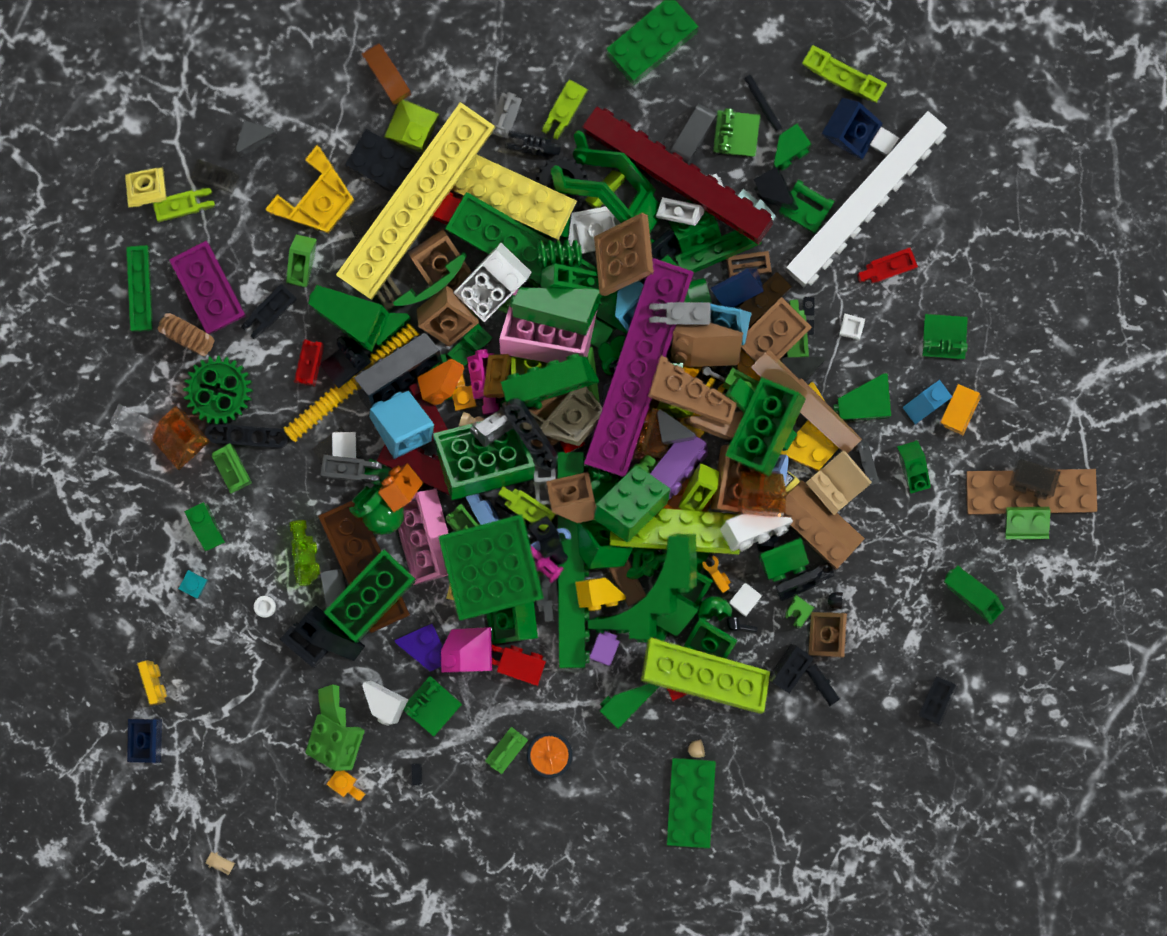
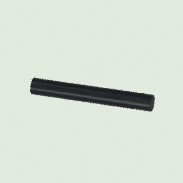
[744,74,783,133]

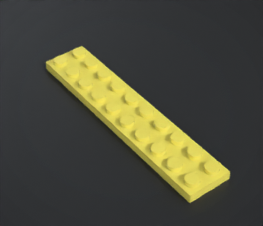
[336,102,495,300]

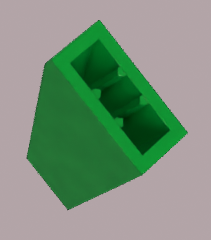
[833,373,891,422]
[944,565,1005,625]

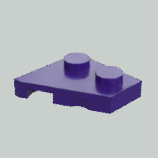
[394,623,443,672]

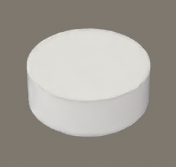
[254,596,276,618]

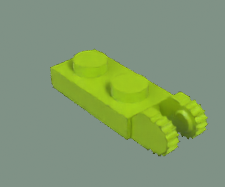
[542,80,588,140]
[153,188,215,223]

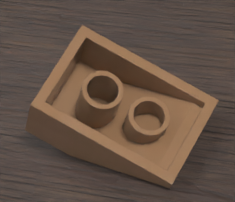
[408,229,472,291]
[670,323,743,367]

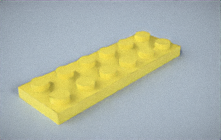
[451,154,577,240]

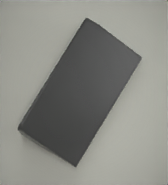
[320,569,346,609]

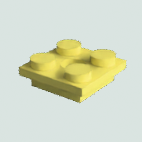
[125,168,167,208]

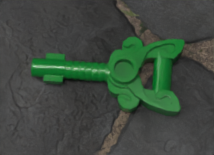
[626,547,667,580]

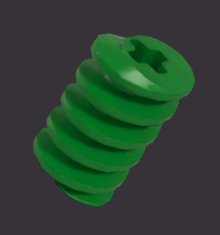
[538,240,582,267]

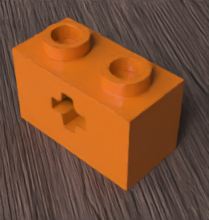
[378,463,423,512]

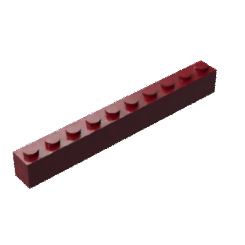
[582,107,773,245]

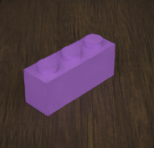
[650,436,708,500]

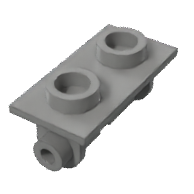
[491,92,522,139]

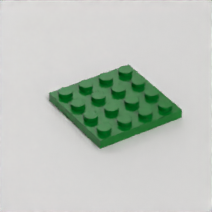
[438,514,544,621]

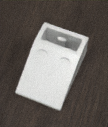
[453,243,531,322]

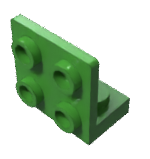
[305,714,365,771]

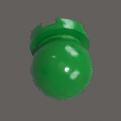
[349,480,404,535]

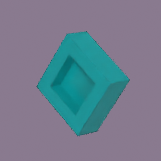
[178,570,208,599]

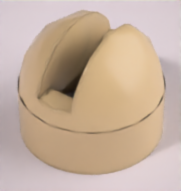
[688,740,705,758]

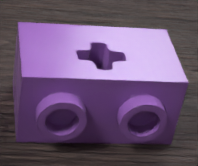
[590,631,620,666]

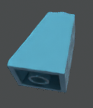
[369,391,434,459]

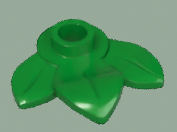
[598,335,626,376]

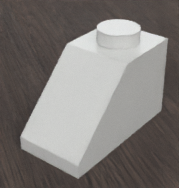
[363,680,408,726]

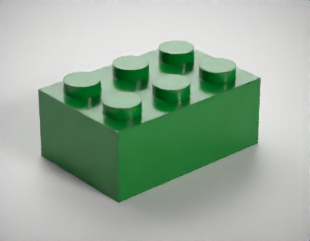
[594,465,670,543]

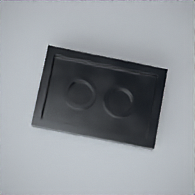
[345,129,420,193]

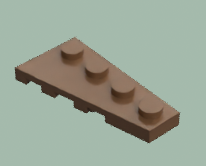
[648,355,737,425]

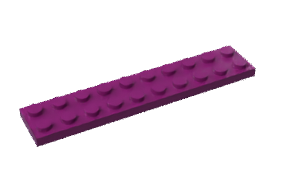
[584,258,694,477]

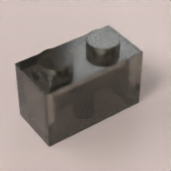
[1009,458,1061,500]

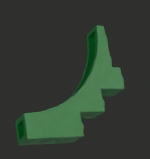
[588,533,697,643]

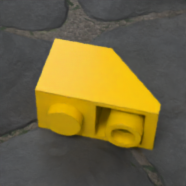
[575,578,626,611]

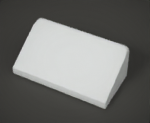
[656,197,705,226]

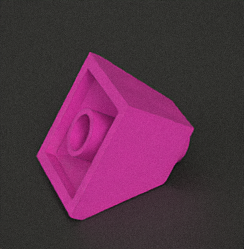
[441,627,492,672]

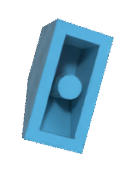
[902,380,952,425]

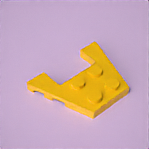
[266,145,355,234]
[780,382,839,471]

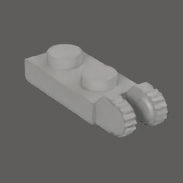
[649,302,710,325]

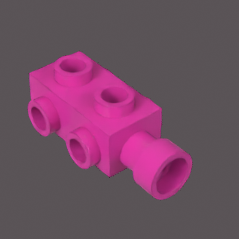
[467,349,500,415]

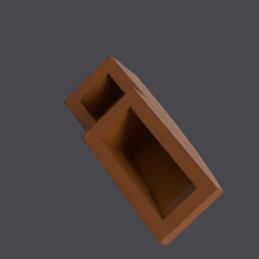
[362,43,412,105]

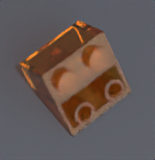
[152,406,210,470]
[738,471,786,517]

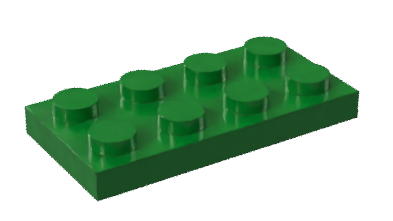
[667,758,716,848]

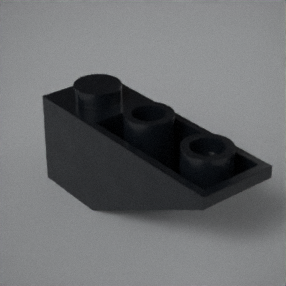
[295,605,365,661]

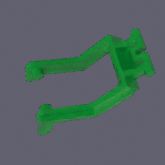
[551,131,660,233]

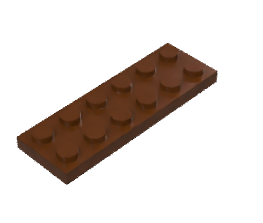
[318,500,410,633]

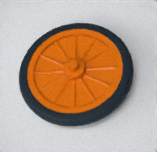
[527,732,572,778]

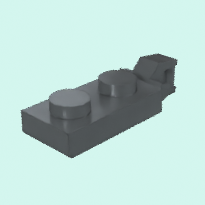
[537,561,559,622]

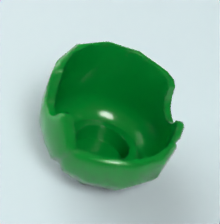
[697,596,733,621]

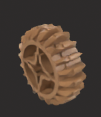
[157,313,215,356]

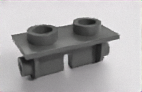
[849,442,879,486]

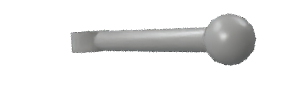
[702,366,726,382]

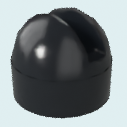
[828,592,843,609]

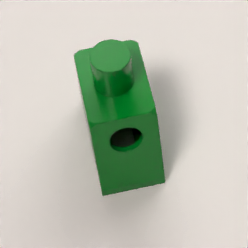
[655,592,700,641]

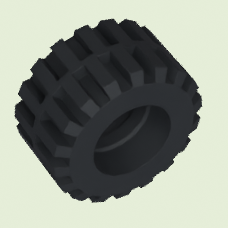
[535,156,588,211]

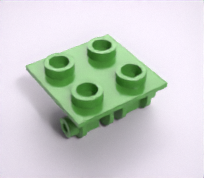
[713,109,760,157]

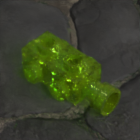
[289,520,320,586]

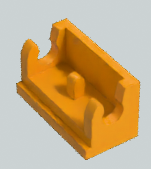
[940,384,981,435]

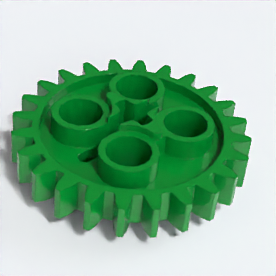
[183,356,253,425]

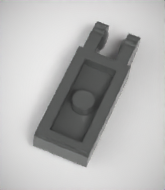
[320,455,382,482]

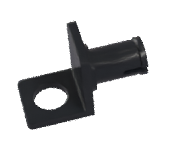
[529,516,568,565]

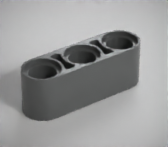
[670,104,718,165]

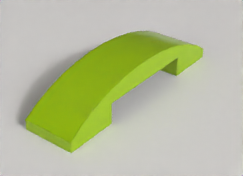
[802,45,887,103]

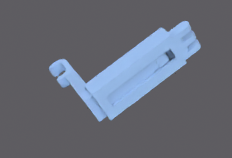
[466,493,571,551]

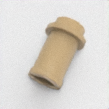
[206,852,235,876]

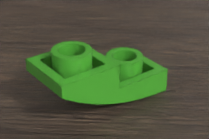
[318,684,346,727]

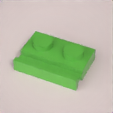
[1005,507,1050,539]

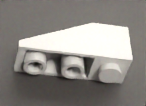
[720,513,793,552]

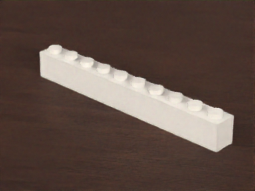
[785,111,947,287]

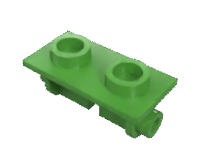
[485,727,528,774]

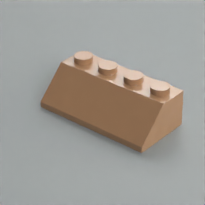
[773,480,865,570]

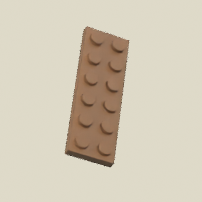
[966,469,1097,515]

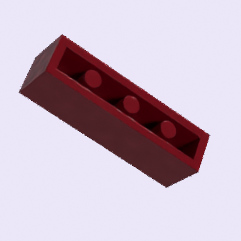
[377,444,450,496]

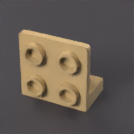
[806,451,871,515]

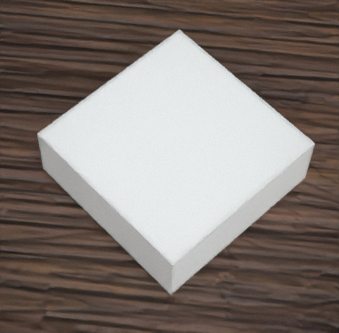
[870,127,899,156]
[839,314,865,340]

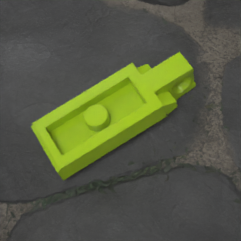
[498,487,556,532]

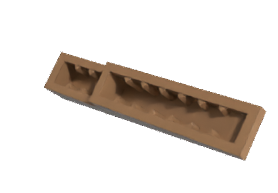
[751,350,862,454]

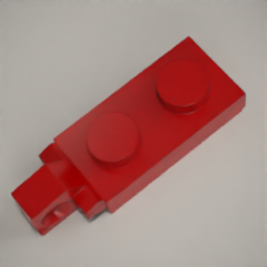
[857,247,918,284]

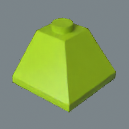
[384,100,440,153]

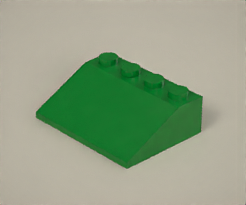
[433,421,535,500]

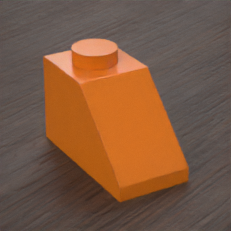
[417,359,464,405]

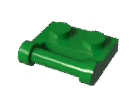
[779,180,835,234]

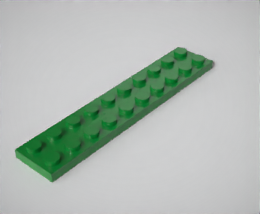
[445,192,628,335]

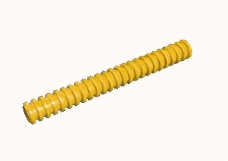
[284,323,420,442]

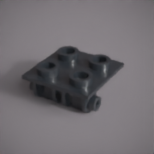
[320,336,372,389]

